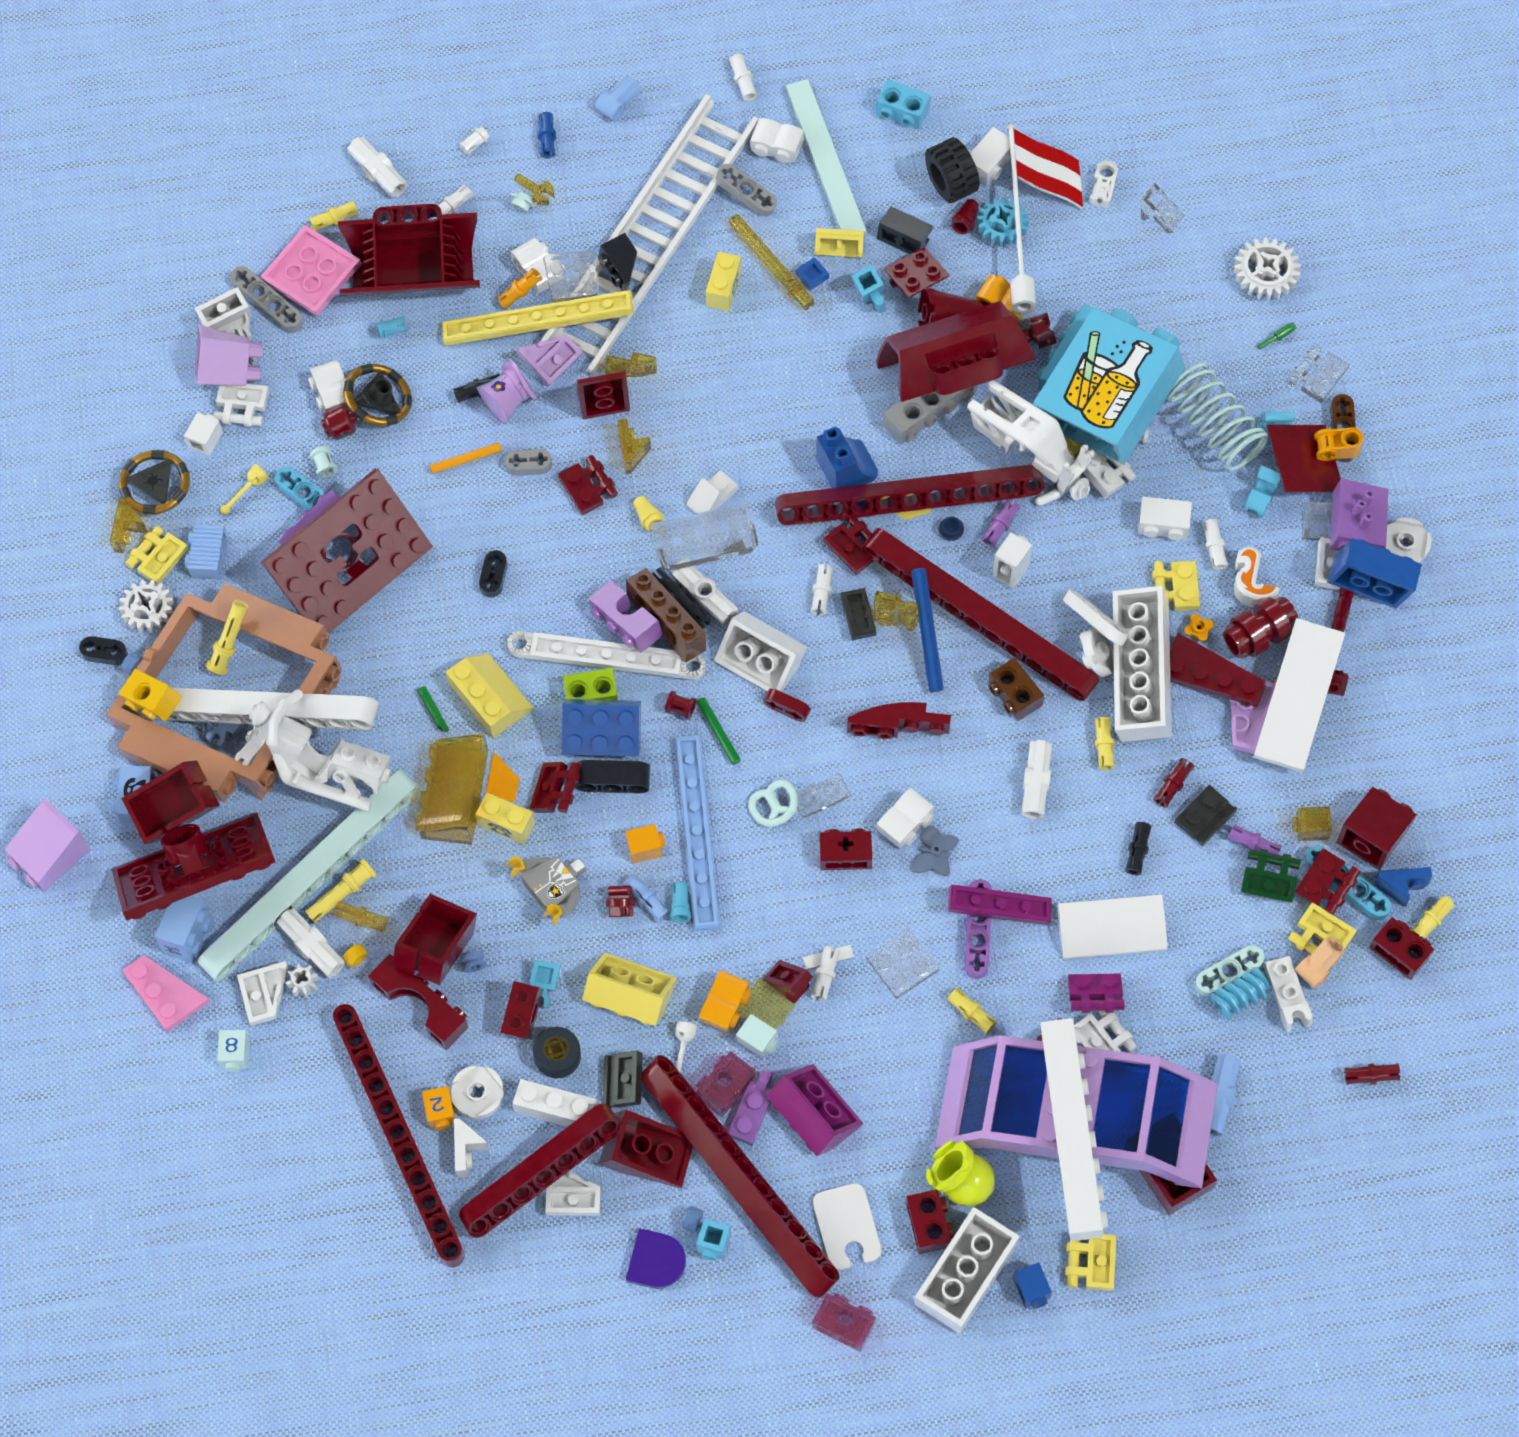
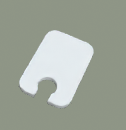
[813,1183,882,1270]

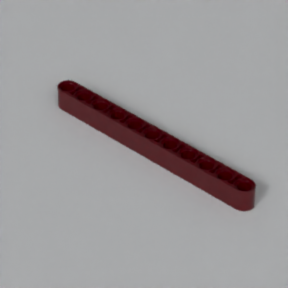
[775,465,1045,525]
[861,528,1099,701]
[333,1004,465,1268]
[642,1055,840,1298]

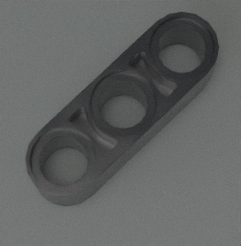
[575,760,651,794]

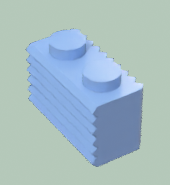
[185,524,228,579]

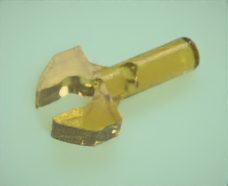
[514,174,555,205]

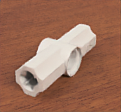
[348,137,408,197]
[672,561,739,626]
[1022,740,1052,820]
[276,908,345,979]

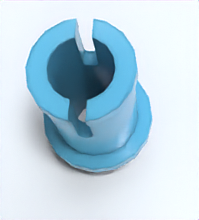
[376,316,408,339]

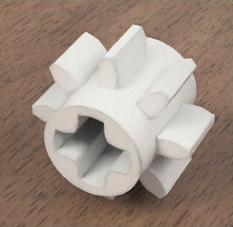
[286,964,319,998]

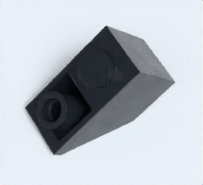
[598,233,637,291]

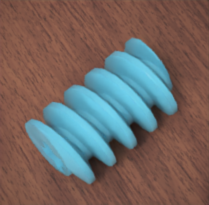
[1210,967,1270,1021]

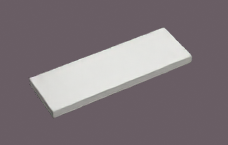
[1253,618,1345,773]

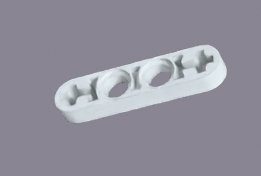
[1062,589,1129,646]

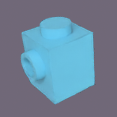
[696,1219,731,1261]

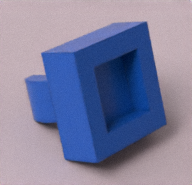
[796,257,829,291]

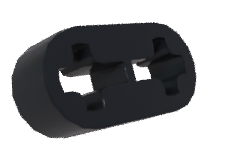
[479,550,508,598]
[79,636,128,665]

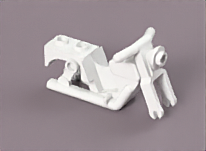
[967,380,1095,506]
[235,689,392,811]

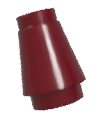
[952,199,979,234]

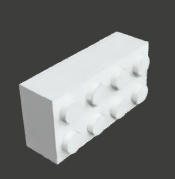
[914,1207,1020,1334]

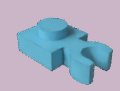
[529,960,561,1009]

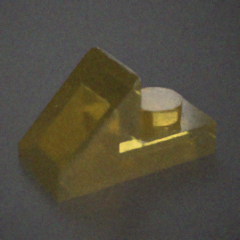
[618,419,651,474]
[110,498,148,553]

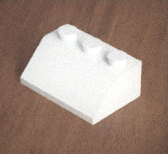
[714,611,807,692]

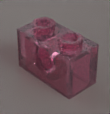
[696,1051,756,1117]
[812,1293,876,1352]

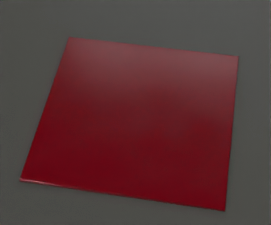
[1266,425,1341,493]

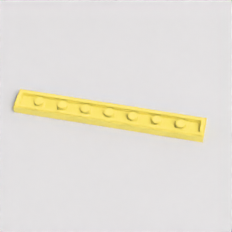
[442,290,634,346]

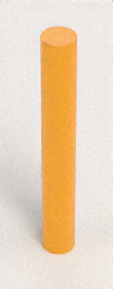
[429,442,502,474]

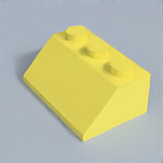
[445,653,534,738]
[582,952,678,1026]

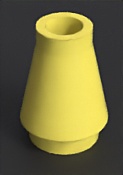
[633,496,664,532]

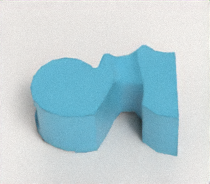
[1244,465,1281,518]

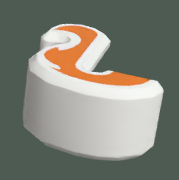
[1233,546,1280,608]

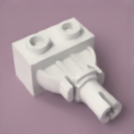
[195,287,258,365]

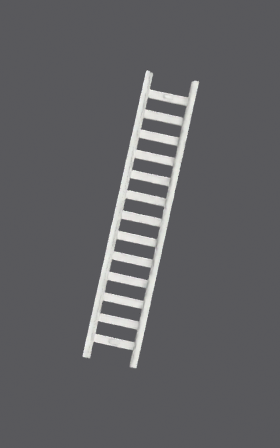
[540,94,759,377]

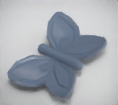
[910,825,959,876]

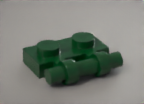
[1240,848,1301,903]

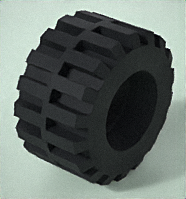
[925,137,980,204]

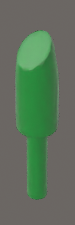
[1257,322,1296,350]

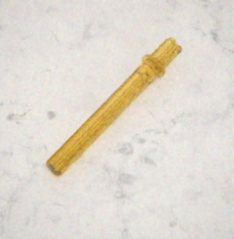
[729,214,815,310]

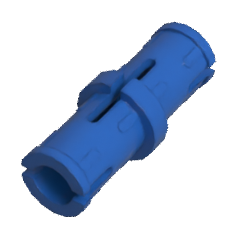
[538,112,556,159]

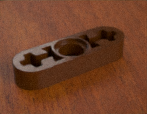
[1330,394,1356,462]

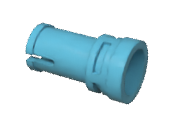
[670,882,691,923]

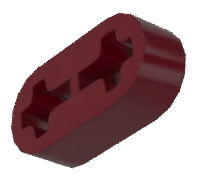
[763,688,811,722]

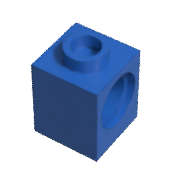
[1012,1262,1052,1309]

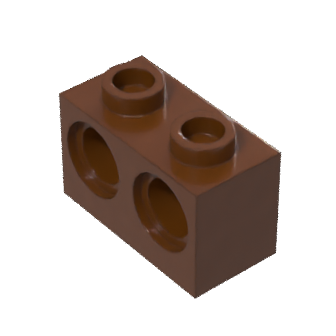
[988,658,1044,721]

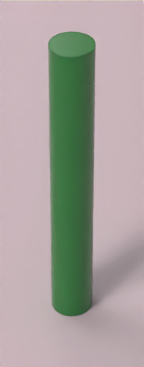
[696,697,741,765]

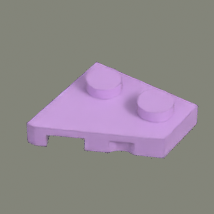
[515,335,583,386]

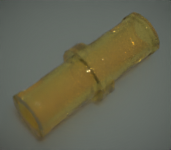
[334,901,389,933]

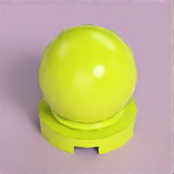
[926,1140,995,1207]

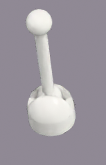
[675,1021,697,1072]

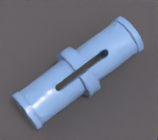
[624,874,670,923]

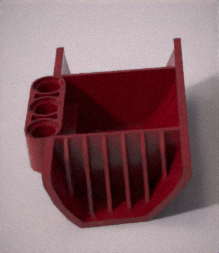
[338,204,480,297]
[876,301,1035,402]

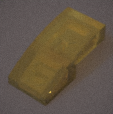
[604,352,657,378]

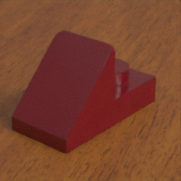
[763,960,813,1003]

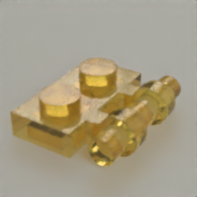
[873,591,919,631]

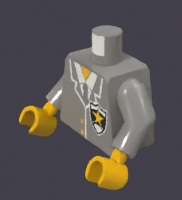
[506,856,586,925]

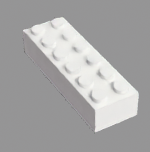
[1113,586,1172,742]

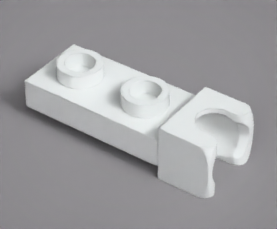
[1264,956,1313,1032]

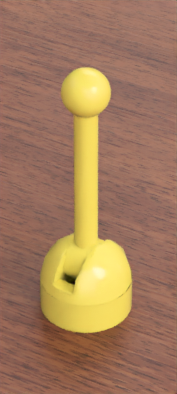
[220,464,269,515]

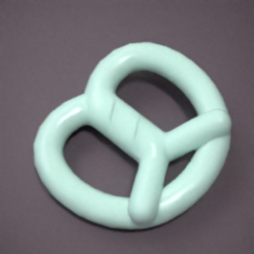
[748,779,798,828]

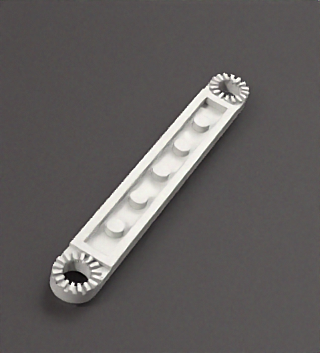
[507,631,706,680]

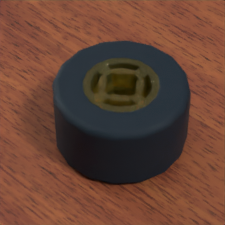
[533,1026,581,1079]

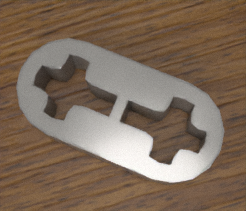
[505,449,552,476]

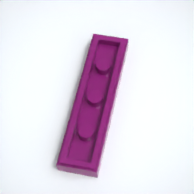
[948,884,1052,925]

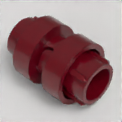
[1223,597,1299,658]

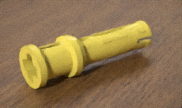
[206,600,248,675]
[305,858,377,924]

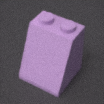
[4,799,90,892]

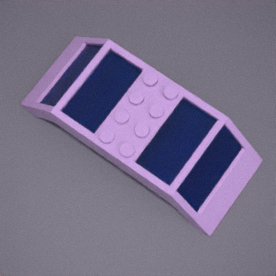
[934,1035,1218,1189]

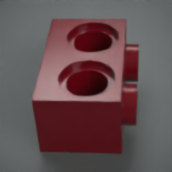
[1369,917,1434,980]
[906,1189,954,1254]

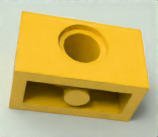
[118,669,182,722]

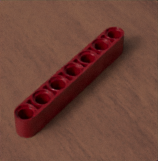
[459,1104,621,1238]

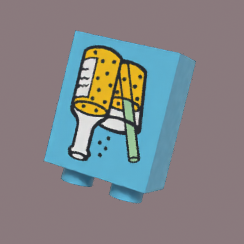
[1032,308,1185,465]

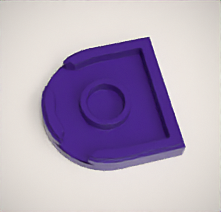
[626,1228,686,1289]

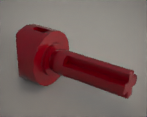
[1022,313,1057,349]

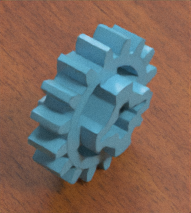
[977,197,1029,247]

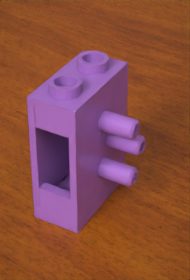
[1330,479,1388,551]

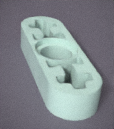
[1195,946,1264,997]

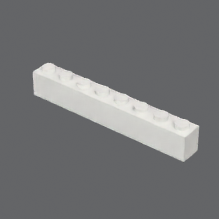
[1040,1018,1108,1241]

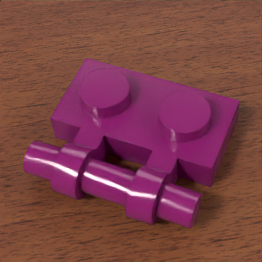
[1068,973,1125,1014]

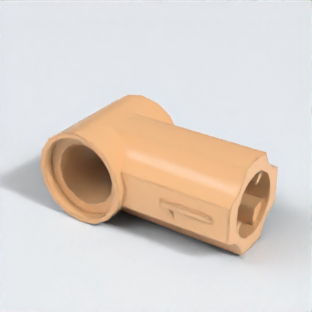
[1295,936,1345,989]

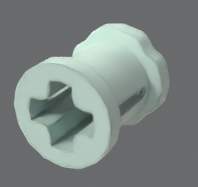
[310,446,338,479]

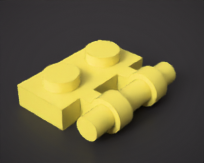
[125,526,189,585]
[1152,561,1200,611]
[1288,902,1357,968]
[1065,1234,1117,1291]

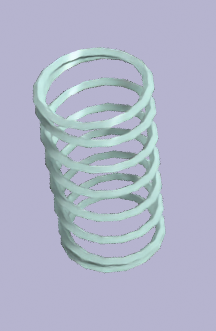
[1166,363,1268,470]

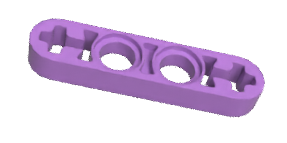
[965,879,992,979]

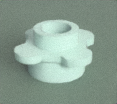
[511,192,535,212]

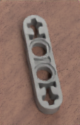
[230,266,303,333]

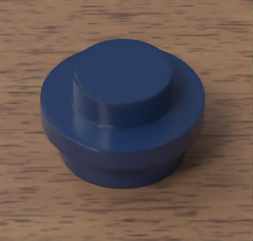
[939,516,964,541]

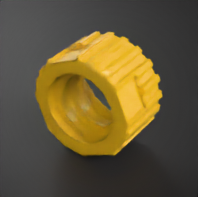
[342,943,368,968]

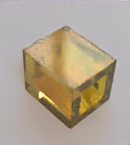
[1292,806,1332,841]

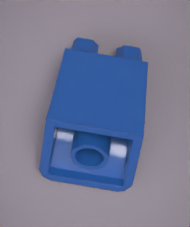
[816,427,878,488]

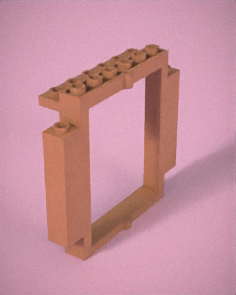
[106,583,342,803]

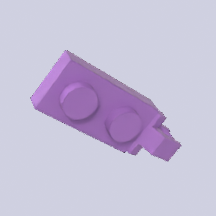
[728,1069,772,1146]

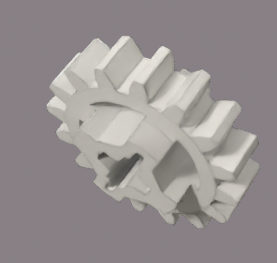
[118,580,175,633]

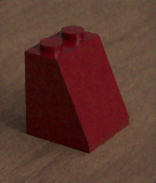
[1336,787,1417,870]

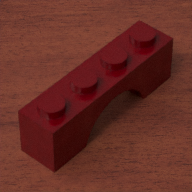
[368,954,469,1050]

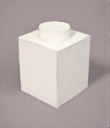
[184,412,223,456]

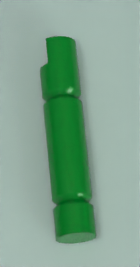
[417,686,449,733]

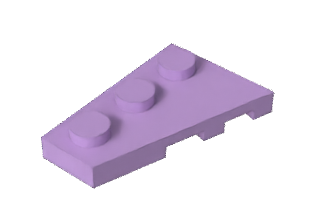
[1230,682,1276,754]

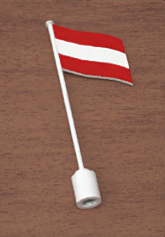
[1006,124,1083,314]

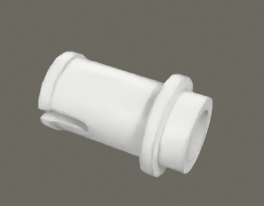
[459,126,489,155]

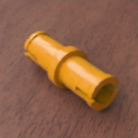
[498,268,542,309]

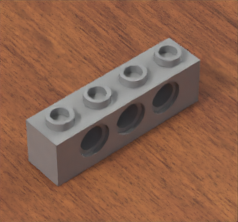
[883,386,977,444]

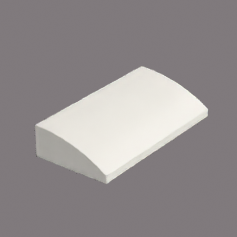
[1057,895,1167,960]

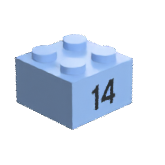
[154,895,214,964]

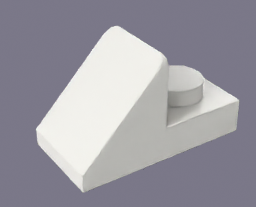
[686,470,738,521]
[454,1118,489,1178]

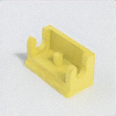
[815,228,864,257]

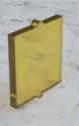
[738,978,796,1030]

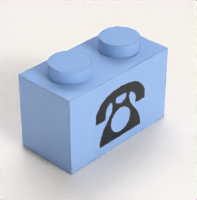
[113,766,156,823]

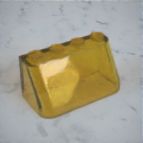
[416,734,489,845]

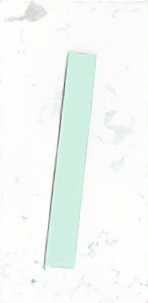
[786,79,867,236]

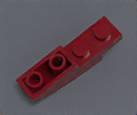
[847,702,951,739]

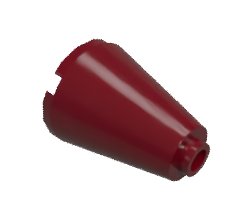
[918,288,983,326]

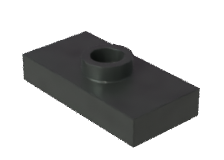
[841,588,876,641]

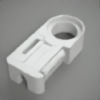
[1089,160,1118,208]

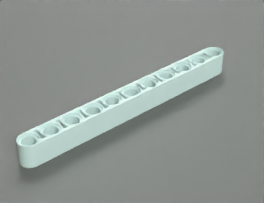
[198,770,420,981]

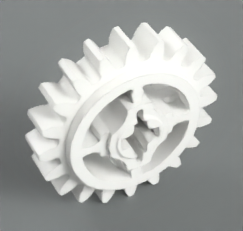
[1233,237,1301,301]

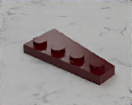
[1170,632,1266,707]

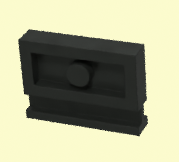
[1174,785,1238,847]
[603,1050,643,1109]

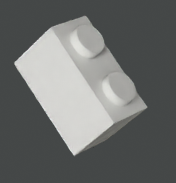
[970,127,1011,186]
[1138,496,1192,540]
[992,533,1032,589]

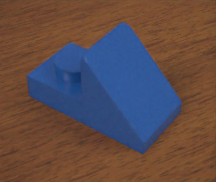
[1375,867,1432,907]

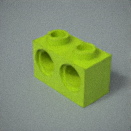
[563,668,618,700]

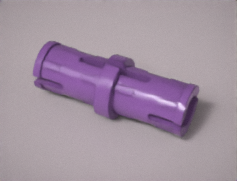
[981,499,1020,547]
[1228,824,1282,855]

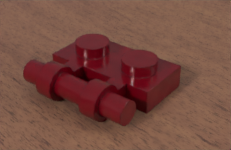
[558,455,618,516]
[823,517,874,576]
[529,762,581,813]
[1295,848,1361,915]

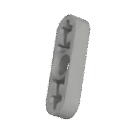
[715,164,777,216]

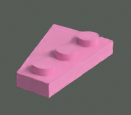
[122,955,210,1032]

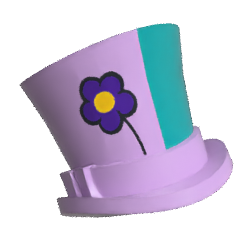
[477,360,537,423]

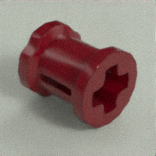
[665,690,697,720]

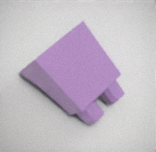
[195,325,263,385]

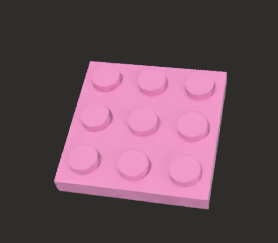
[261,225,362,316]

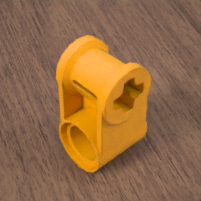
[1314,427,1363,461]

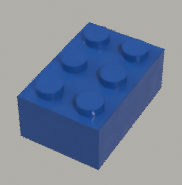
[1327,538,1422,608]
[562,699,641,756]

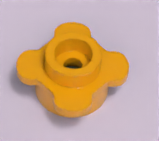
[1184,614,1214,641]

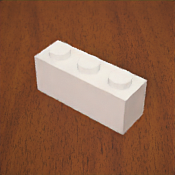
[513,1079,598,1127]

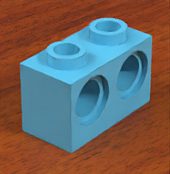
[876,79,931,129]

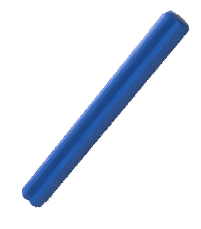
[911,568,944,693]

